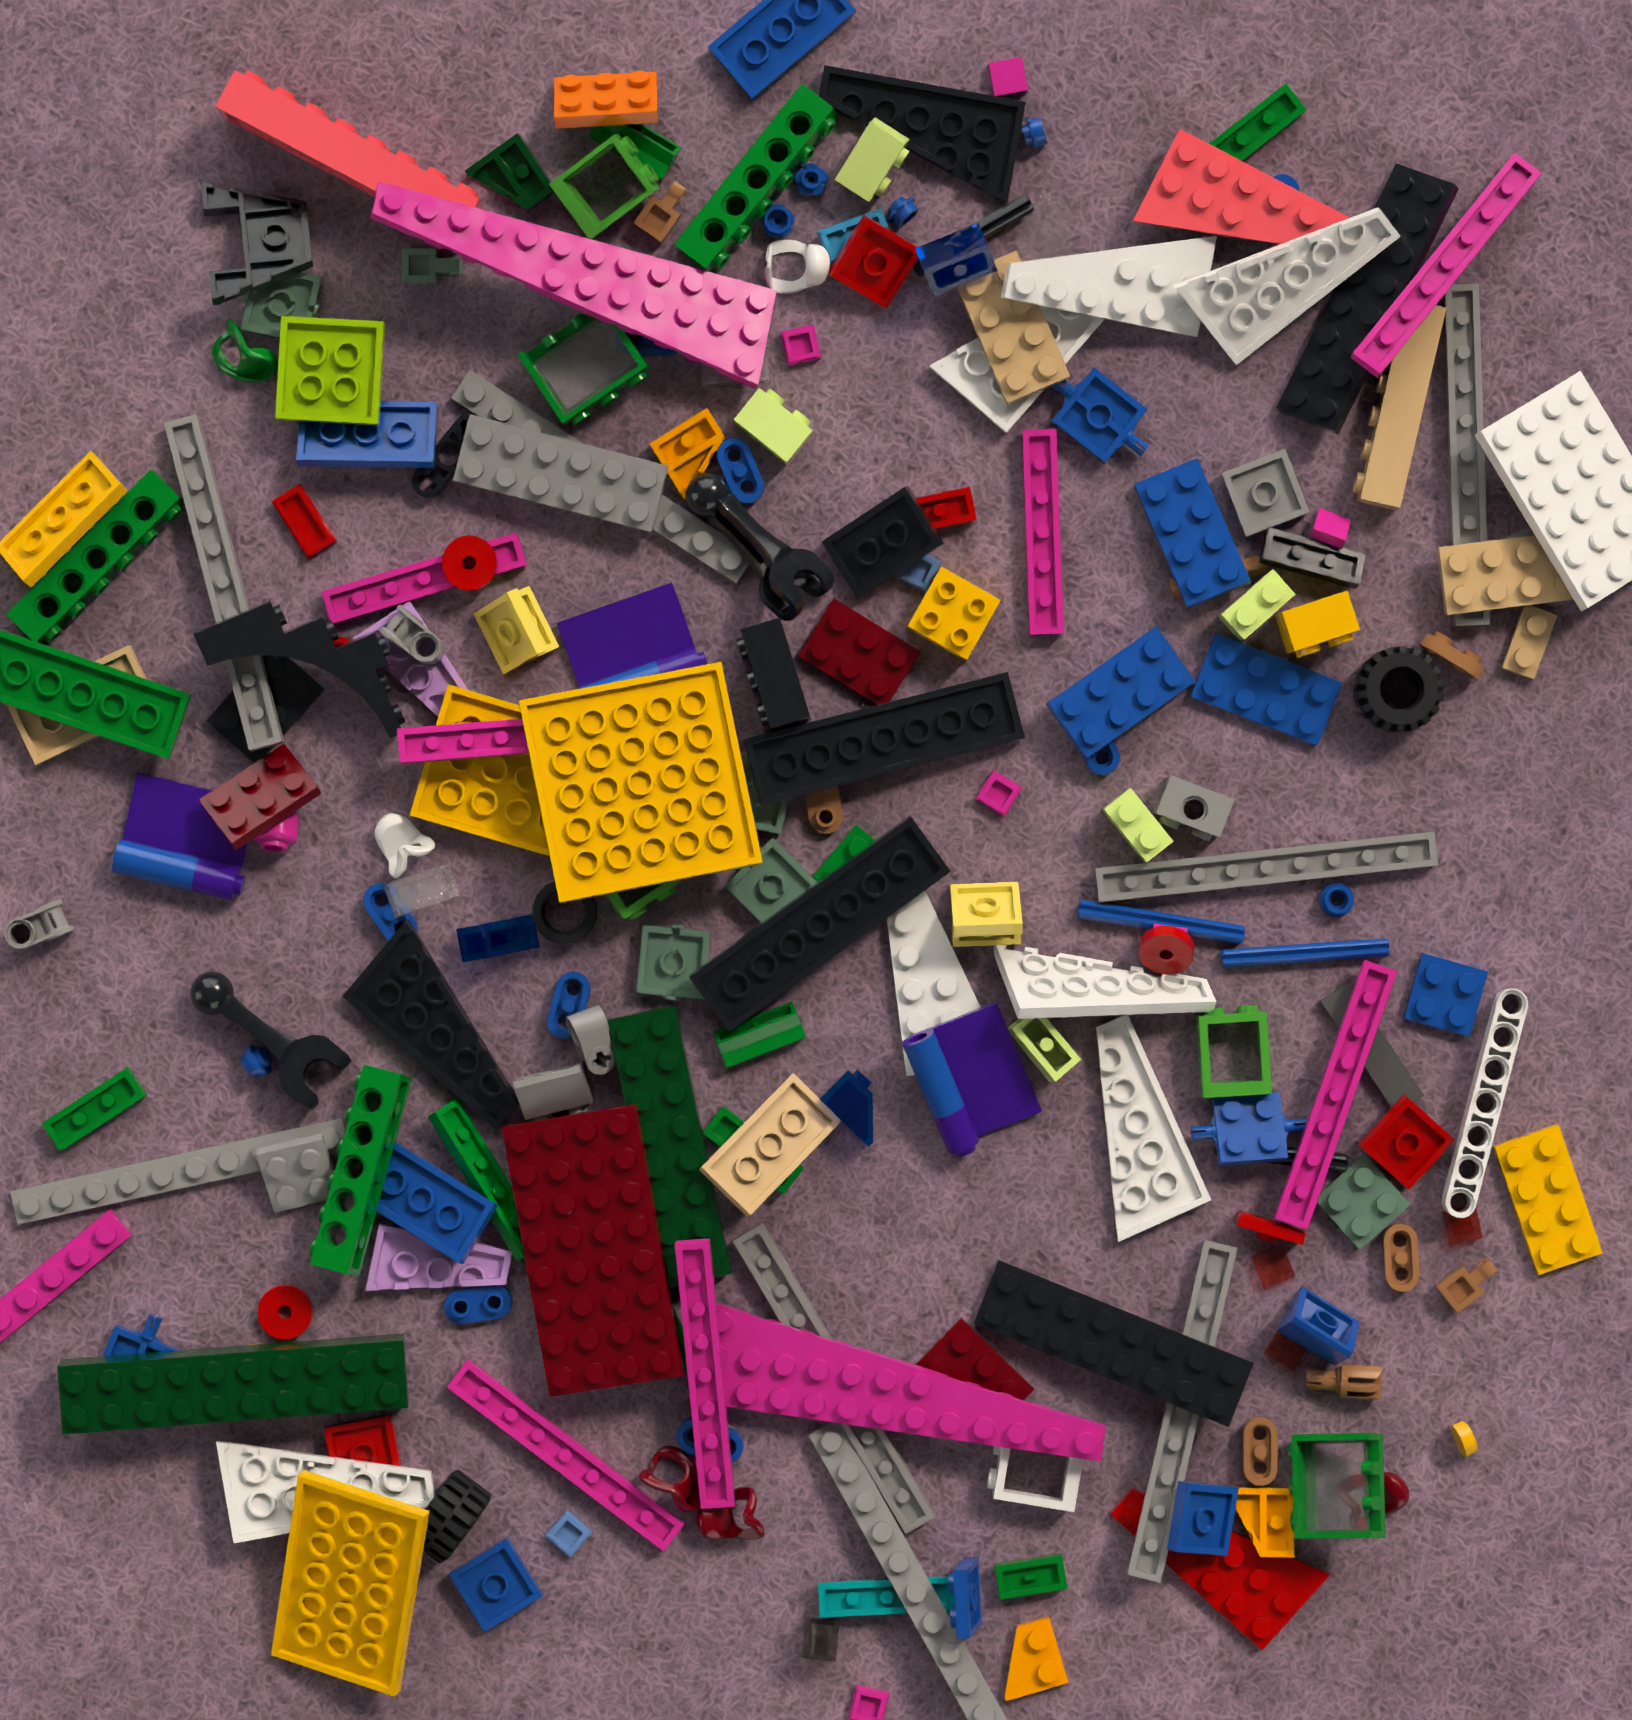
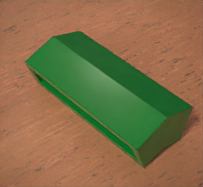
[589,124,682,182]
[713,1001,806,1068]

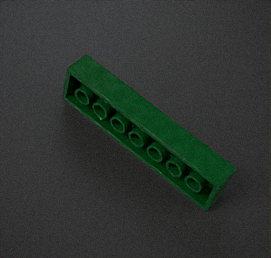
[608,1004,732,1287]

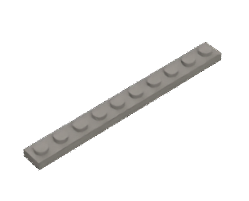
[1443,283,1490,627]
[451,369,750,584]
[164,414,285,752]
[1094,832,1438,902]
[10,1117,346,1225]
[733,1222,936,1534]
[1127,1240,1238,1583]
[809,1422,1007,1720]

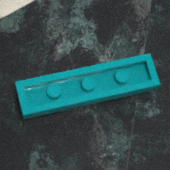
[818,1575,955,1618]

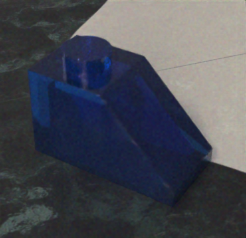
[456,914,540,963]
[820,1069,873,1147]

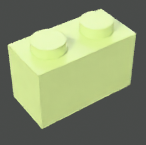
[835,117,910,202]
[734,388,813,465]
[1218,569,1296,642]
[1101,788,1173,863]
[1008,1018,1081,1082]

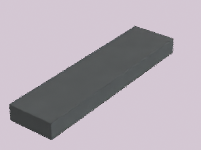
[1319,982,1424,1108]

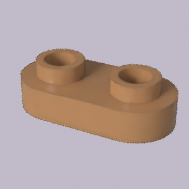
[1419,631,1485,681]
[805,787,843,834]
[1382,1223,1420,1292]
[1242,1416,1278,1486]

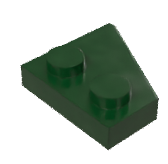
[465,133,555,210]

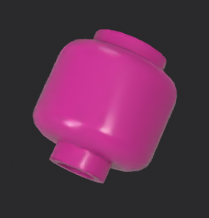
[254,811,300,852]

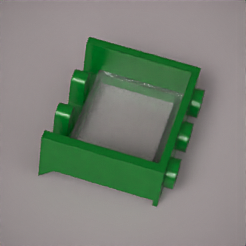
[518,313,652,426]
[1288,1433,1386,1539]

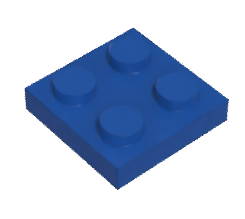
[1403,953,1488,1037]
[1167,1481,1239,1556]
[449,1536,543,1632]
[948,1557,982,1639]

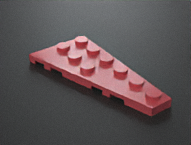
[1132,129,1350,245]

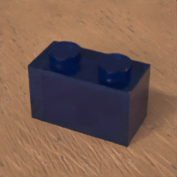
[915,223,998,297]

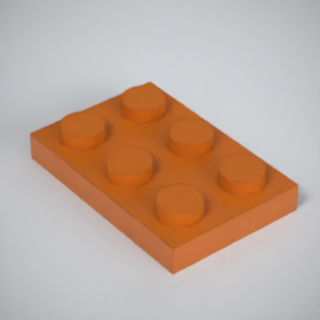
[554,70,658,129]

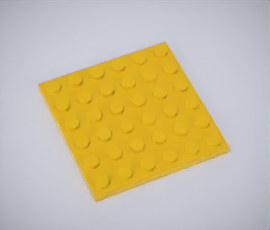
[519,662,763,904]

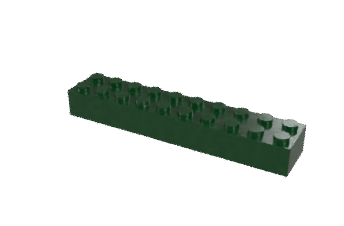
[57,1333,409,1435]

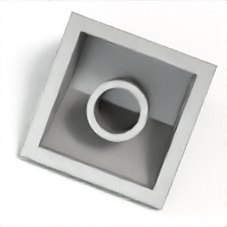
[512,1062,593,1121]

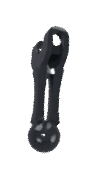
[686,473,834,621]
[190,971,352,1110]

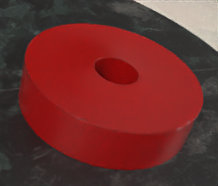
[442,535,498,591]
[1139,926,1194,974]
[258,1284,313,1339]

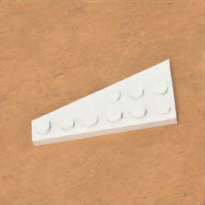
[1174,207,1401,365]
[1001,236,1217,337]
[929,306,1105,434]
[887,891,981,1076]
[993,945,1216,1019]
[1095,1015,1211,1242]
[216,1441,436,1543]

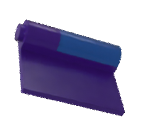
[557,582,708,689]
[112,772,248,901]
[902,1001,1042,1157]

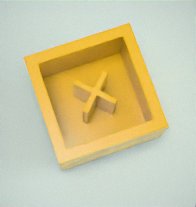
[907,566,1001,661]
[1274,591,1360,658]

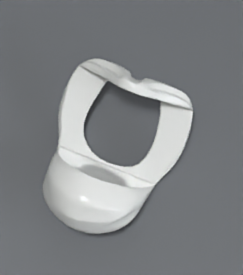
[765,240,830,294]
[374,813,435,879]

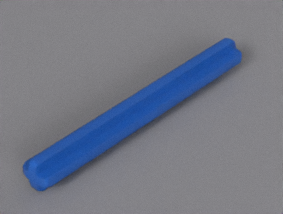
[1077,900,1245,944]
[1221,938,1390,968]

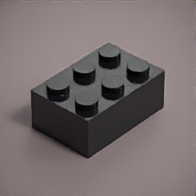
[736,617,810,730]

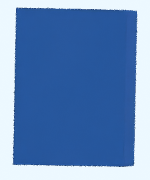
[1277,1286,1359,1366]

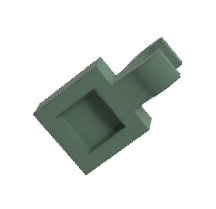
[402,248,463,284]

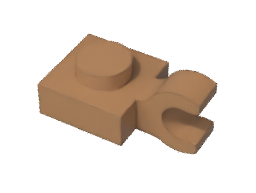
[634,181,687,243]
[1436,1257,1497,1313]

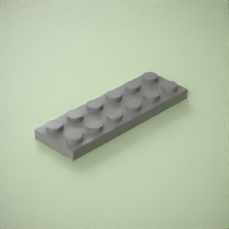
[453,414,669,532]

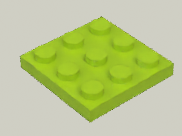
[275,316,385,426]

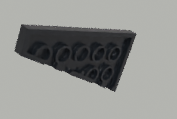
[819,65,1026,204]
[342,919,519,1130]

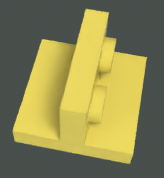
[474,586,559,675]
[950,882,1023,947]

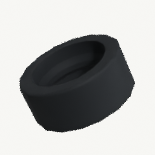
[532,881,598,944]

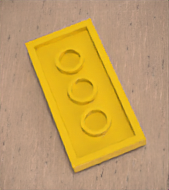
[0,451,128,587]
[1493,1124,1603,1275]

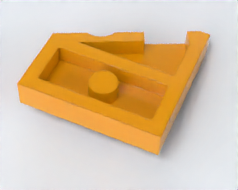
[649,407,725,500]
[1236,1488,1295,1558]
[1004,1616,1069,1701]

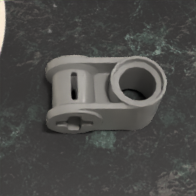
[378,604,445,665]
[4,899,75,949]
[566,1005,616,1075]

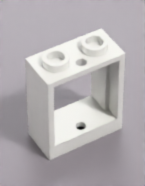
[987,1446,1083,1512]

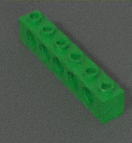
[674,84,837,273]
[6,469,184,644]
[310,1065,412,1276]

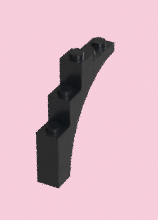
[193,600,406,738]

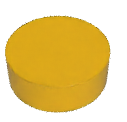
[1450,1421,1478,1457]

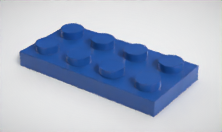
[708,0,856,101]
[296,401,438,468]
[1134,458,1251,609]
[1046,626,1196,760]
[1190,633,1342,746]
[351,1141,498,1264]

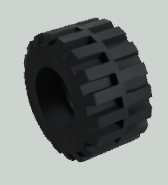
[1353,646,1445,733]
[423,1469,491,1563]

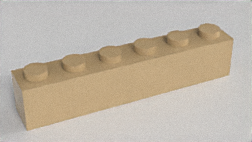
[1353,305,1446,511]

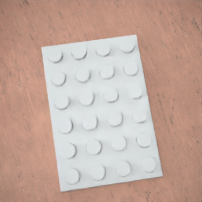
[1475,371,1632,611]

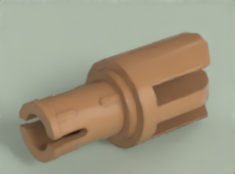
[1306,1364,1383,1401]

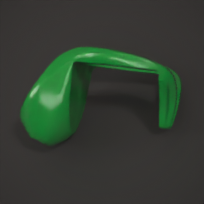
[212,319,278,383]

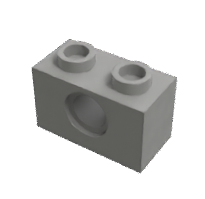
[1153,775,1235,842]

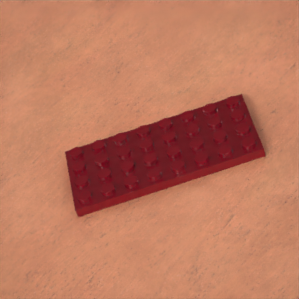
[502,1104,685,1397]

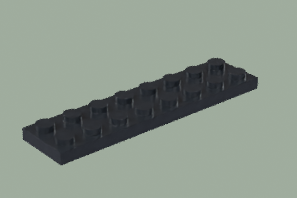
[1276,163,1459,435]
[744,672,1025,806]
[689,815,951,1032]
[974,1260,1254,1427]

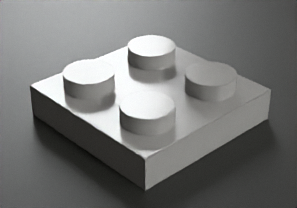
[1220,449,1309,538]
[256,1133,335,1213]

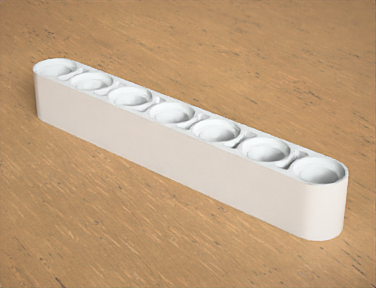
[1441,989,1528,1218]

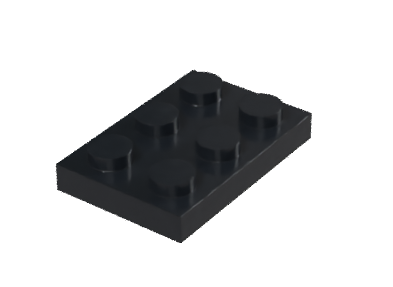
[821,486,944,599]
[206,655,325,763]

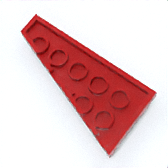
[1110,1487,1331,1650]

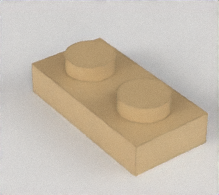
[1501,605,1558,680]

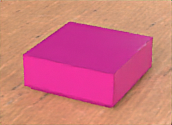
[988,57,1028,97]
[780,324,821,366]
[1310,508,1351,549]
[975,770,1022,817]
[848,1684,889,1720]

